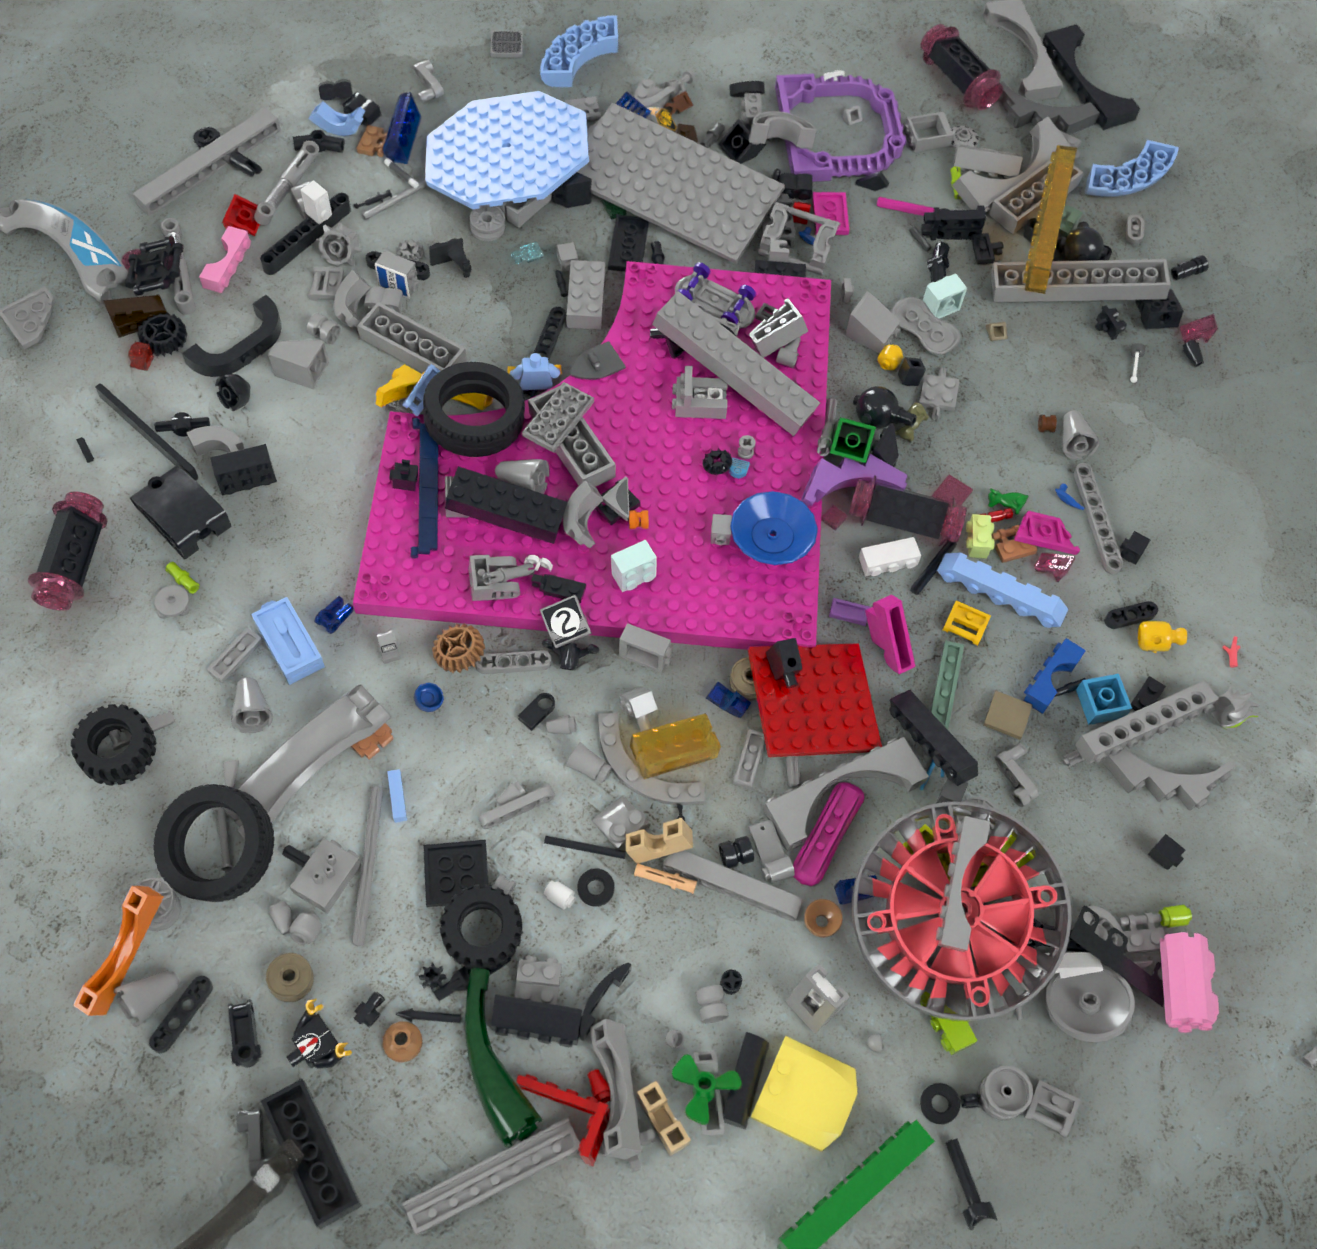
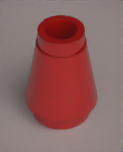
[587,1069,611,1103]

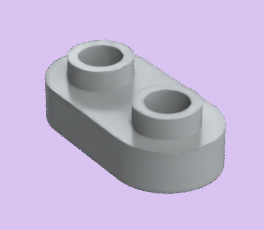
[1126,215,1144,244]

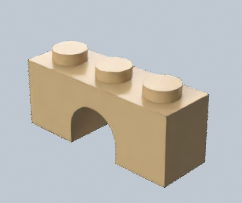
[626,818,693,863]
[636,1081,691,1156]

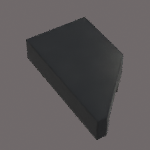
[855,171,889,191]

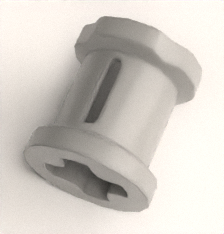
[738,435,756,459]

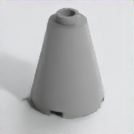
[1062,410,1099,459]
[495,459,550,494]
[231,677,273,734]
[113,970,180,1027]

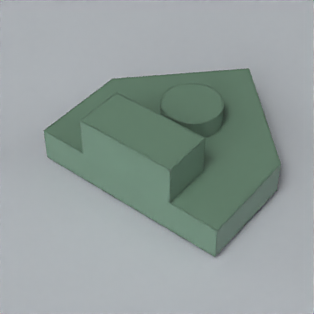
[1045,205,1083,236]

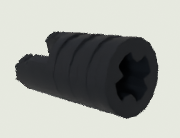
[230,152,263,177]

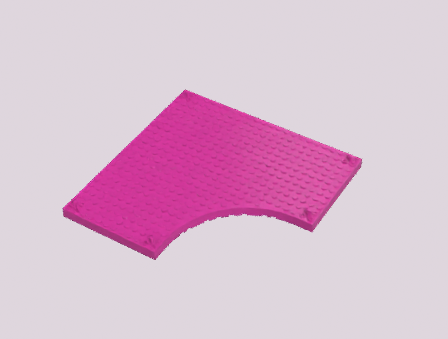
[353,261,831,650]

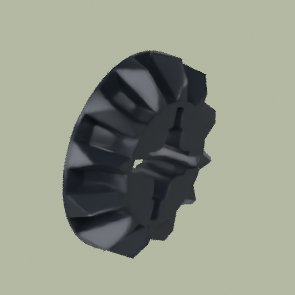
[193,127,220,148]
[702,448,732,475]

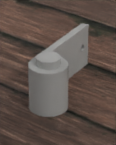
[749,819,795,883]

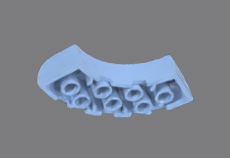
[540,15,618,87]
[1085,140,1179,197]

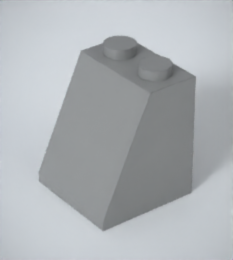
[845,292,901,353]
[268,340,329,389]

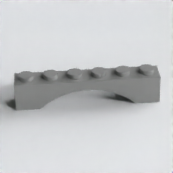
[936,816,990,952]
[590,1019,642,1160]

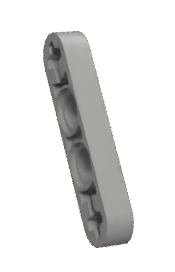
[475,650,552,674]
[479,785,555,829]

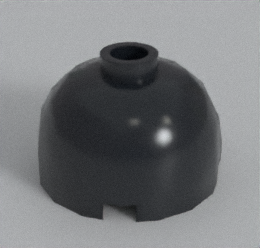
[215,374,251,411]

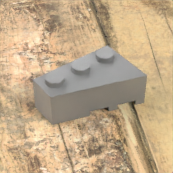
[749,298,808,358]

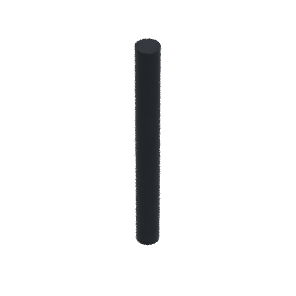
[544,836,626,859]

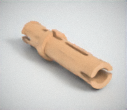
[634,863,697,894]

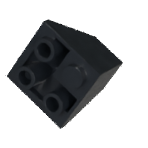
[871,423,899,467]

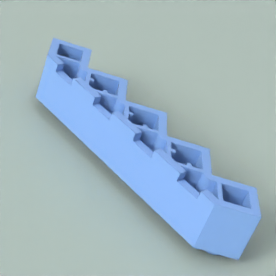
[937,552,1068,628]

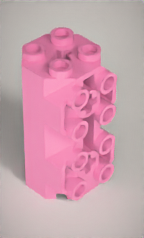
[1160,932,1219,1033]

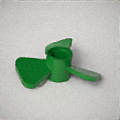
[672,1054,742,1125]

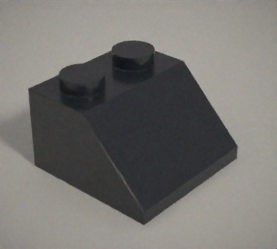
[718,119,766,164]
[553,172,591,208]

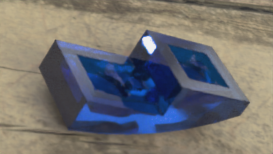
[706,681,751,718]

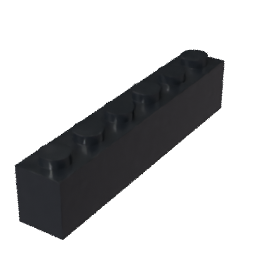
[889,690,978,786]

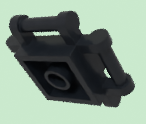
[125,236,184,296]

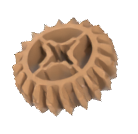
[432,623,485,674]

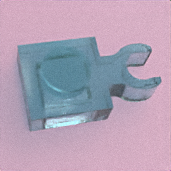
[511,241,543,264]

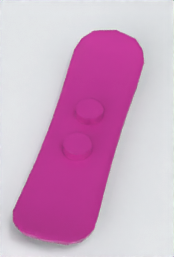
[793,782,865,886]

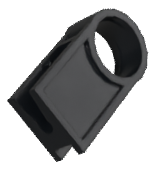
[518,693,555,731]

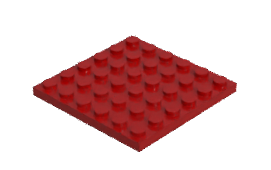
[748,643,882,758]

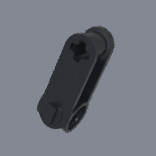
[228,999,262,1068]

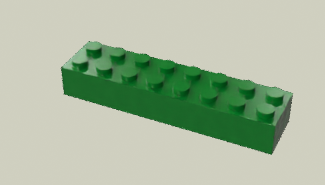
[777,1120,935,1249]

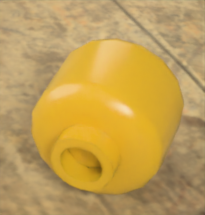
[877,344,903,371]

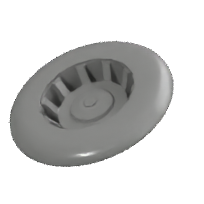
[1078,906,1123,946]

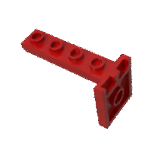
[516,1074,611,1166]

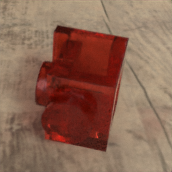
[128,341,154,371]

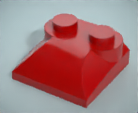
[222,194,265,236]

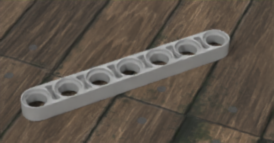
[1074,463,1123,575]

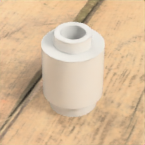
[543,880,576,910]

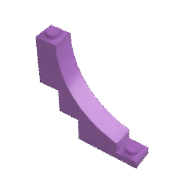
[800,454,907,507]

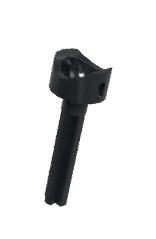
[945,1138,998,1230]

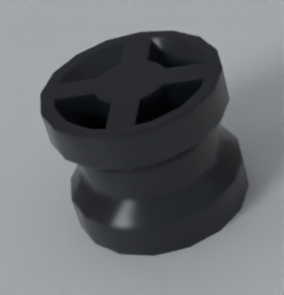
[720,969,742,995]

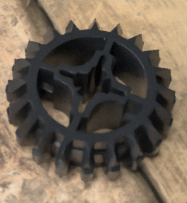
[137,312,187,357]

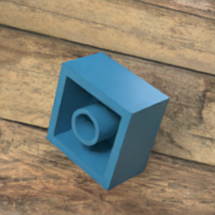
[1076,674,1132,725]

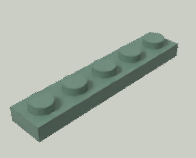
[931,640,964,730]

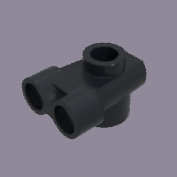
[354,992,386,1028]

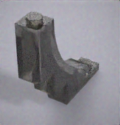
[174,1138,304,1249]

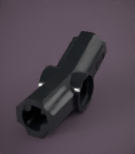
[292,130,345,153]
[927,241,950,283]

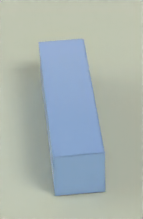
[387,769,407,823]

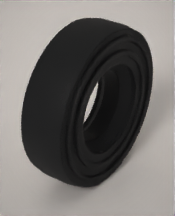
[577,868,615,907]
[920,1083,960,1124]

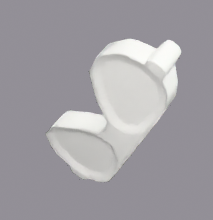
[824,70,845,81]

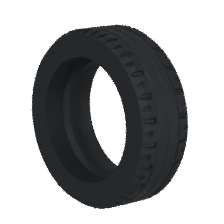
[423,362,525,457]
[153,784,275,902]

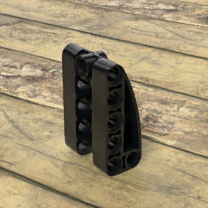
[130,465,232,560]

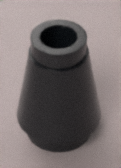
[1182,340,1204,367]

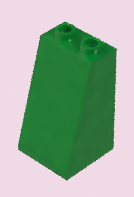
[830,417,876,463]

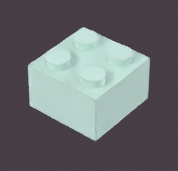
[923,274,967,319]
[611,540,657,592]

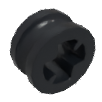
[960,1094,982,1109]

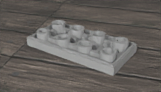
[522,382,595,453]

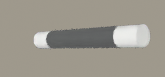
[384,158,419,188]

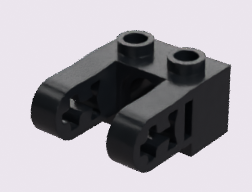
[1135,289,1184,329]

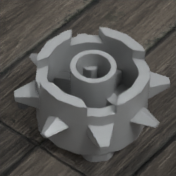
[316,222,361,267]

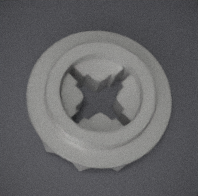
[396,239,424,261]

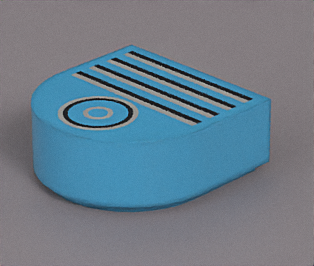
[729,457,750,478]

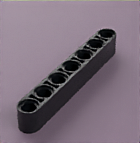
[260,193,351,275]

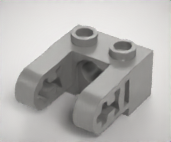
[468,555,520,601]

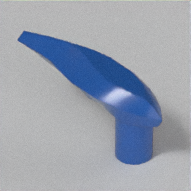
[798,227,815,245]
[1055,484,1085,510]

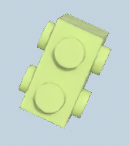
[966,514,995,559]

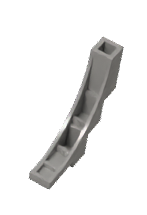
[1102,747,1235,811]

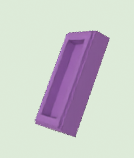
[829,598,870,626]

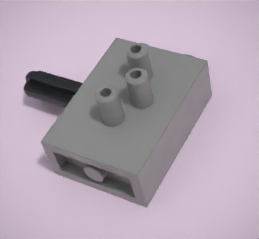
[282,839,361,914]

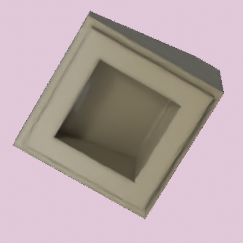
[986,322,1008,341]

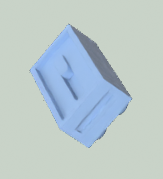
[251,597,325,685]

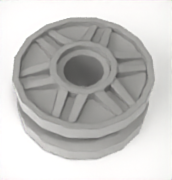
[470,204,505,241]

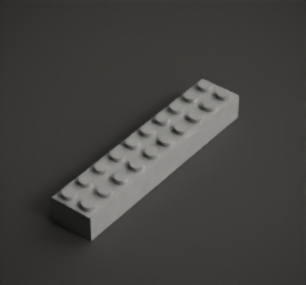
[991,259,1171,302]
[652,291,820,436]

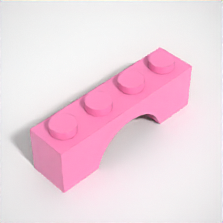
[199,226,251,293]

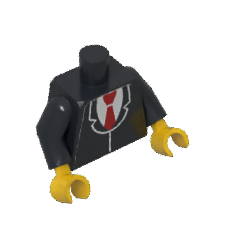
[286,998,352,1069]

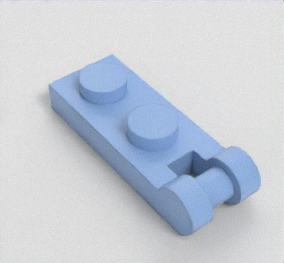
[402,364,440,416]

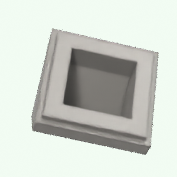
[842,105,863,126]

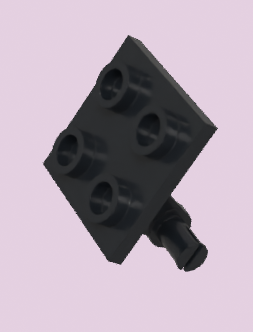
[429,238,472,278]

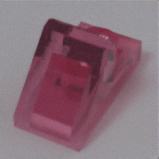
[1180,314,1218,343]
[1034,553,1076,582]

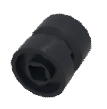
[718,836,754,868]

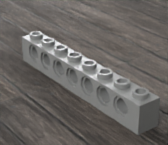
[1075,681,1219,764]

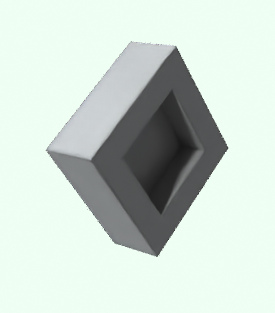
[841,278,854,303]

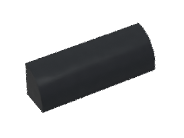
[723,1032,769,1130]

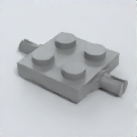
[920,367,960,420]

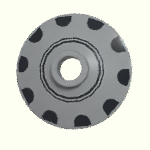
[951,126,979,148]

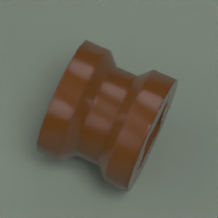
[1038,414,1057,433]

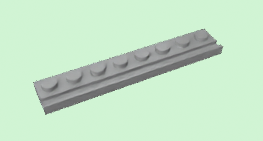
[402,1118,580,1236]

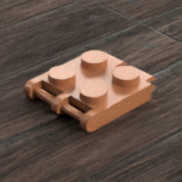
[350,723,394,760]

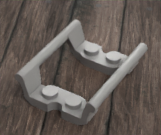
[758,202,841,275]

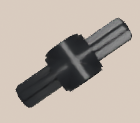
[154,412,210,437]

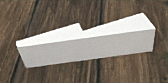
[1016,952,1103,981]

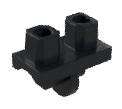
[1095,305,1127,340]

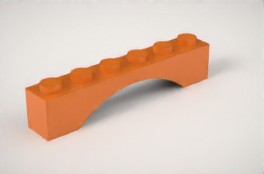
[73,886,164,1016]

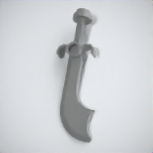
[626,70,695,109]

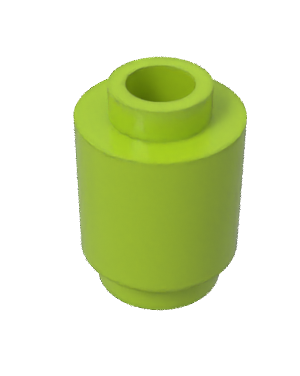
[1158,904,1192,928]

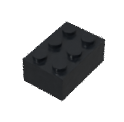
[210,444,277,495]

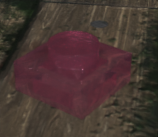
[821,505,848,531]

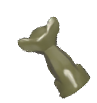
[895,402,929,442]

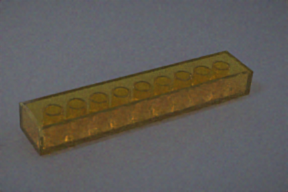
[1023,145,1077,294]

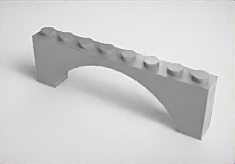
[983,0,1063,101]
[952,117,1071,213]
[764,737,929,852]

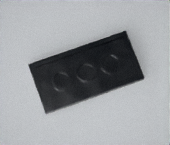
[608,214,649,272]

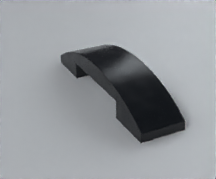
[580,962,632,1042]

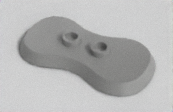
[890,297,960,355]

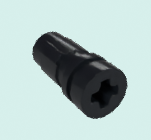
[1171,255,1209,280]

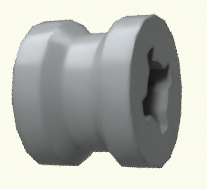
[492,874,516,896]

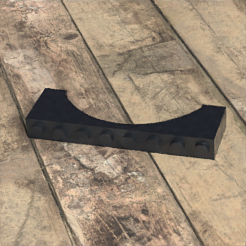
[1042,24,1140,130]

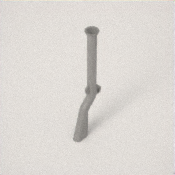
[210,760,239,871]

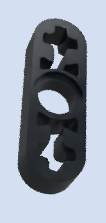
[1104,601,1158,629]

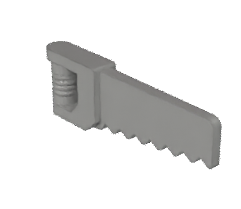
[109,711,175,751]

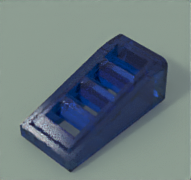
[616,91,651,118]
[834,875,877,905]

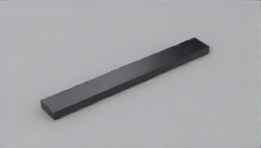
[95,383,198,481]

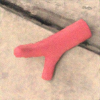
[1222,636,1240,668]

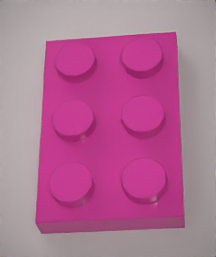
[812,192,849,235]

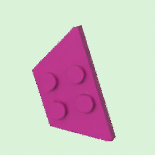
[1014,511,1080,555]

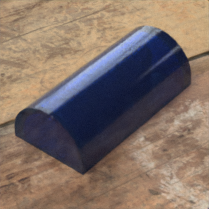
[383,92,422,164]

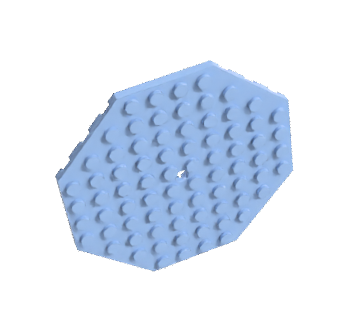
[425,91,589,209]

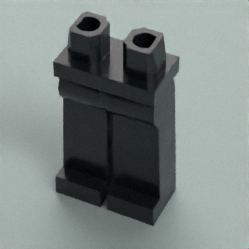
[921,205,986,240]

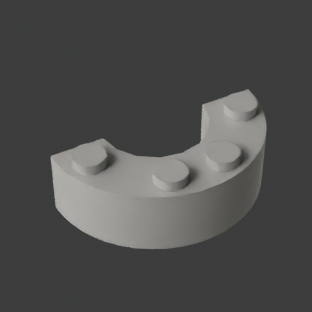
[749,111,817,149]

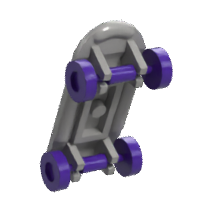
[675,262,756,328]

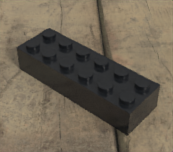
[445,466,567,544]
[261,1079,362,1230]

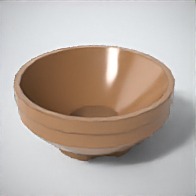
[804,899,843,938]
[382,1021,423,1062]

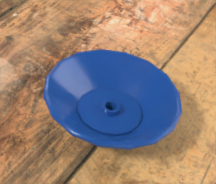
[730,491,818,565]

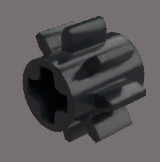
[419,963,447,992]

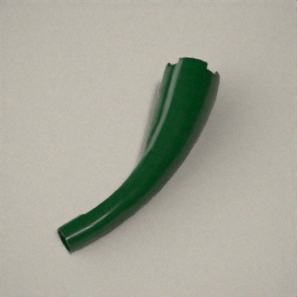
[465,968,542,1148]

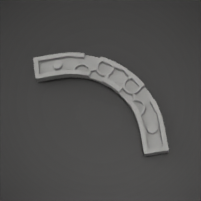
[598,713,705,805]

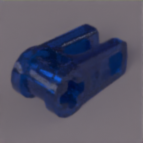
[314,596,353,634]

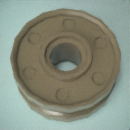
[729,657,757,701]
[266,953,314,1002]

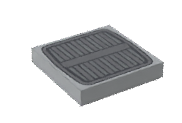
[491,30,523,58]

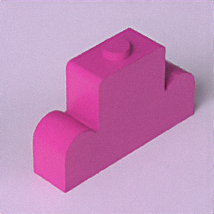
[865,595,915,674]

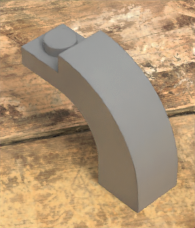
[334,270,370,328]
[187,426,245,456]
[563,480,604,548]

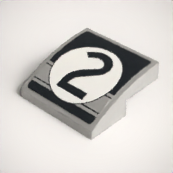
[540,595,592,648]

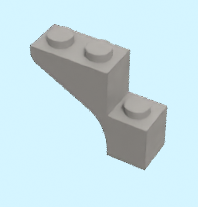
[693,1051,725,1136]

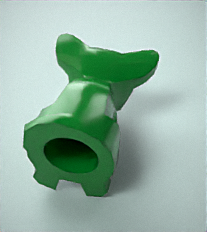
[988,488,1029,515]

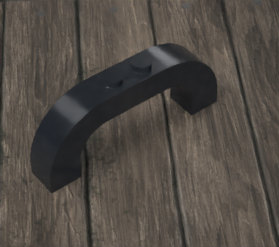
[182,295,282,377]

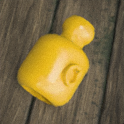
[1138,621,1187,653]

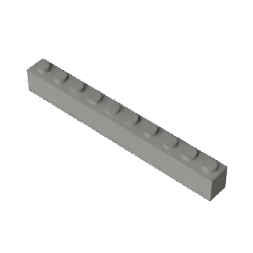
[133,108,281,216]

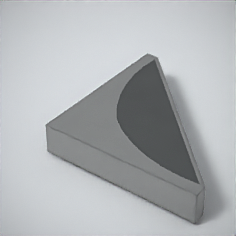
[602,476,629,521]

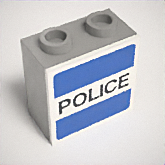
[375,251,419,298]

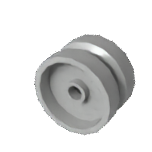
[978,1066,1033,1120]

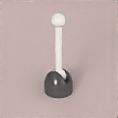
[1130,343,1145,383]

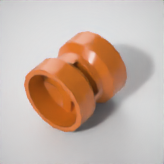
[629,510,649,529]

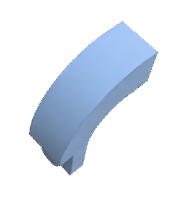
[308,101,365,136]

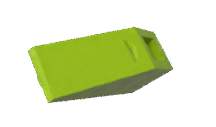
[920,991,978,1055]

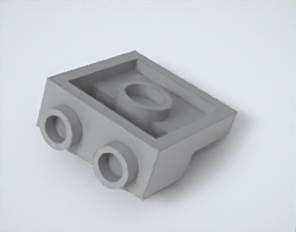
[514,956,562,1005]

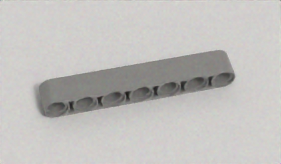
[662,851,803,921]

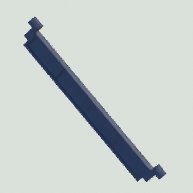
[410,418,438,559]

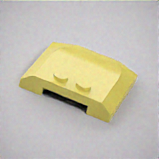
[750,1036,857,1152]

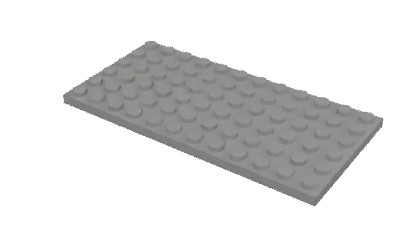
[577,103,785,264]

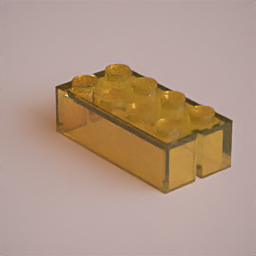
[629,713,721,779]

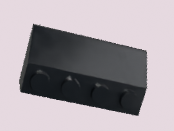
[491,994,582,1048]

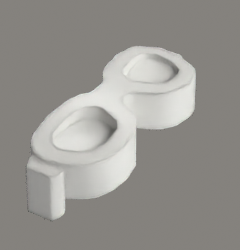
[524,555,553,572]

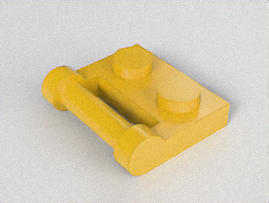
[942,601,991,646]

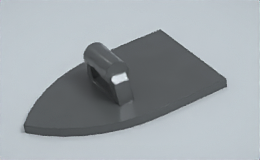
[570,341,626,380]

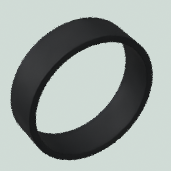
[729,81,765,97]

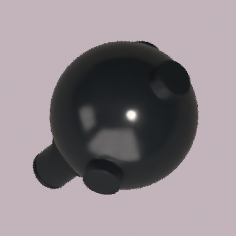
[1058,222,1108,261]
[853,386,917,429]

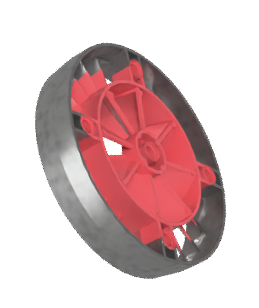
[852,802,1071,1021]

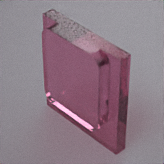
[931,475,973,513]

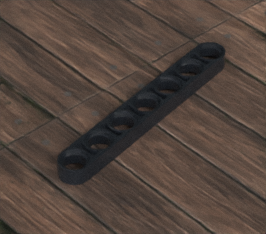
[522,306,566,400]

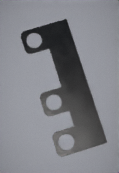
[1070,906,1164,1007]

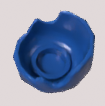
[414,682,444,712]

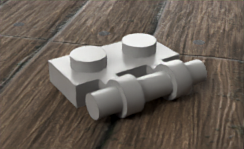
[565,97,601,121]
[1118,913,1165,954]

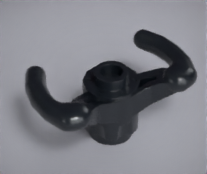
[542,639,600,670]

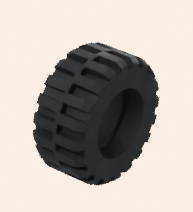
[70,704,156,786]
[440,884,523,970]

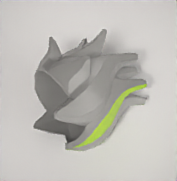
[1210,686,1259,730]

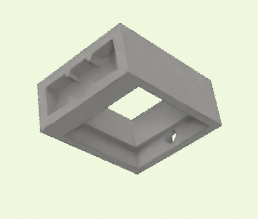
[904,112,953,152]
[619,623,672,673]

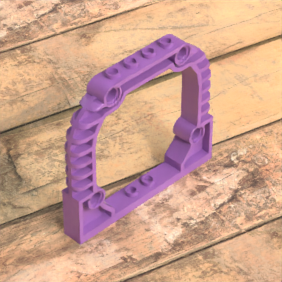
[775,74,906,182]

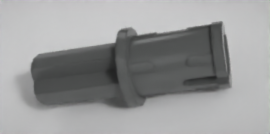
[700,122,725,148]

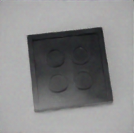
[423,839,489,907]

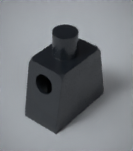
[765,638,802,688]

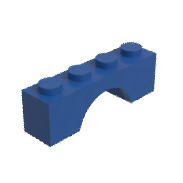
[1023,638,1086,714]

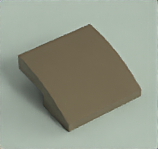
[983,690,1032,740]

